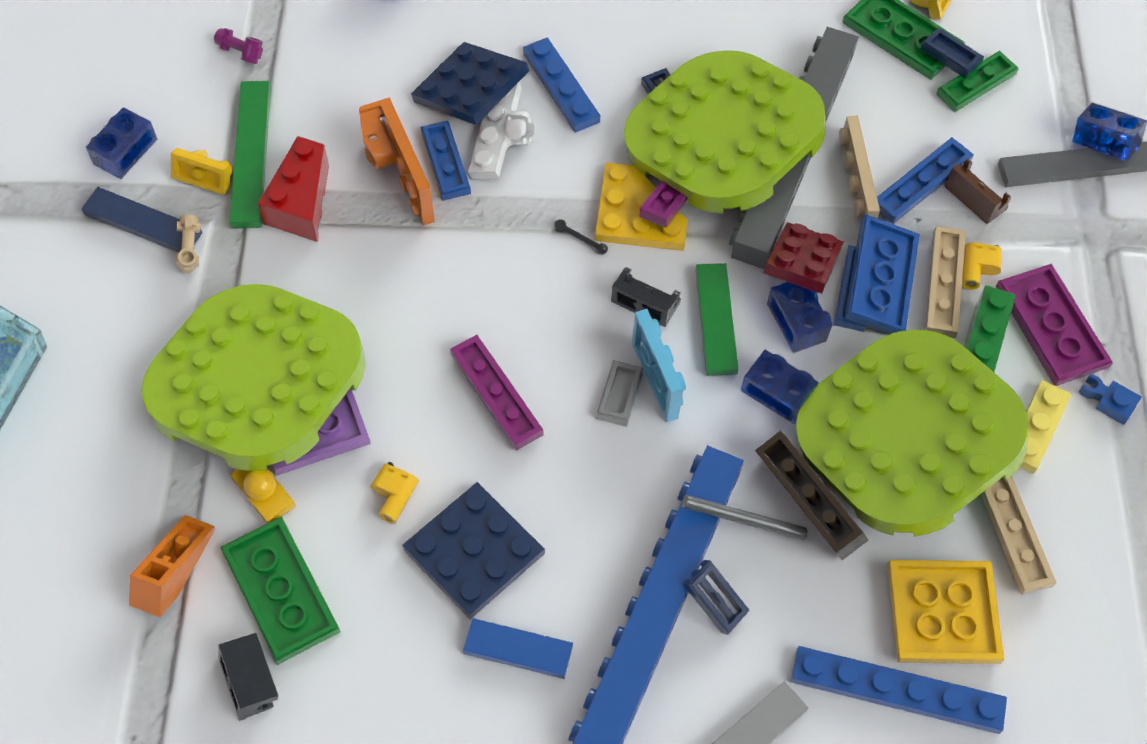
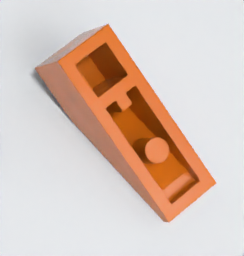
[129,515,215,617]

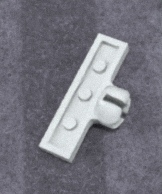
[468,82,534,180]

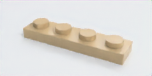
[839,115,880,219]
[925,226,966,338]
[980,476,1057,595]

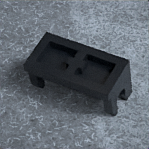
[611,267,681,327]
[218,633,279,721]

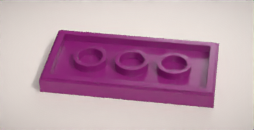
[995,263,1113,386]

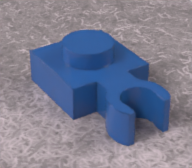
[1079,374,1142,425]

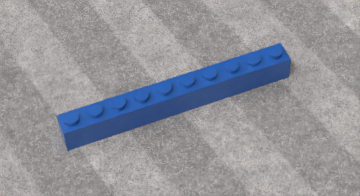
[568,445,744,744]

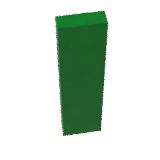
[695,263,739,376]

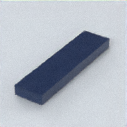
[81,187,202,253]

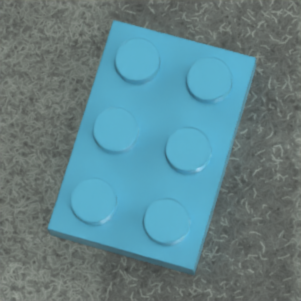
[632,309,686,422]

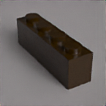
[755,430,869,561]

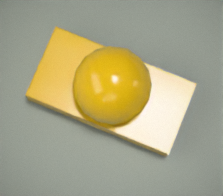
[230,469,296,523]

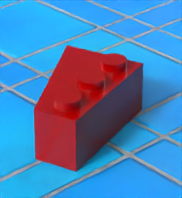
[258,136,329,242]

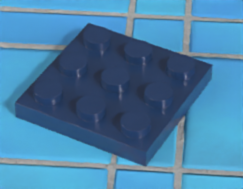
[411,42,529,125]
[402,482,545,620]

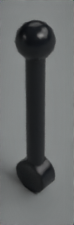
[555,219,608,255]

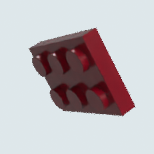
[763,222,844,294]

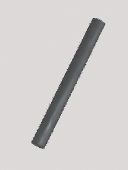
[682,495,808,540]

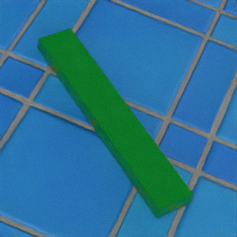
[229,81,271,228]

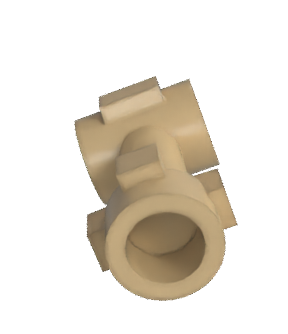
[175,214,201,274]

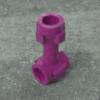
[214,28,263,64]

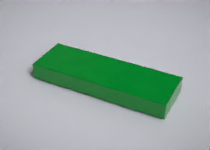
[936,50,1019,112]

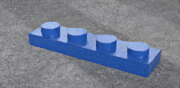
[523,37,601,133]
[877,137,974,224]

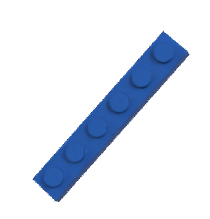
[791,646,1007,734]

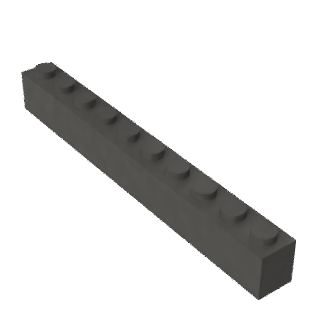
[729,26,859,269]

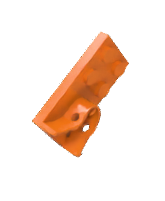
[359,97,435,226]

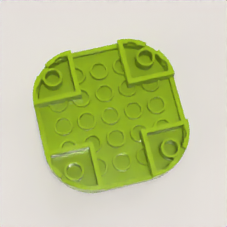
[624,50,826,213]
[142,284,366,471]
[796,330,1028,537]

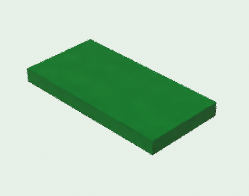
[842,0,965,80]
[220,517,341,665]

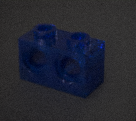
[1072,102,1147,161]
[86,107,158,179]
[767,282,832,353]
[741,349,819,424]

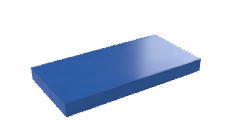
[844,214,920,335]

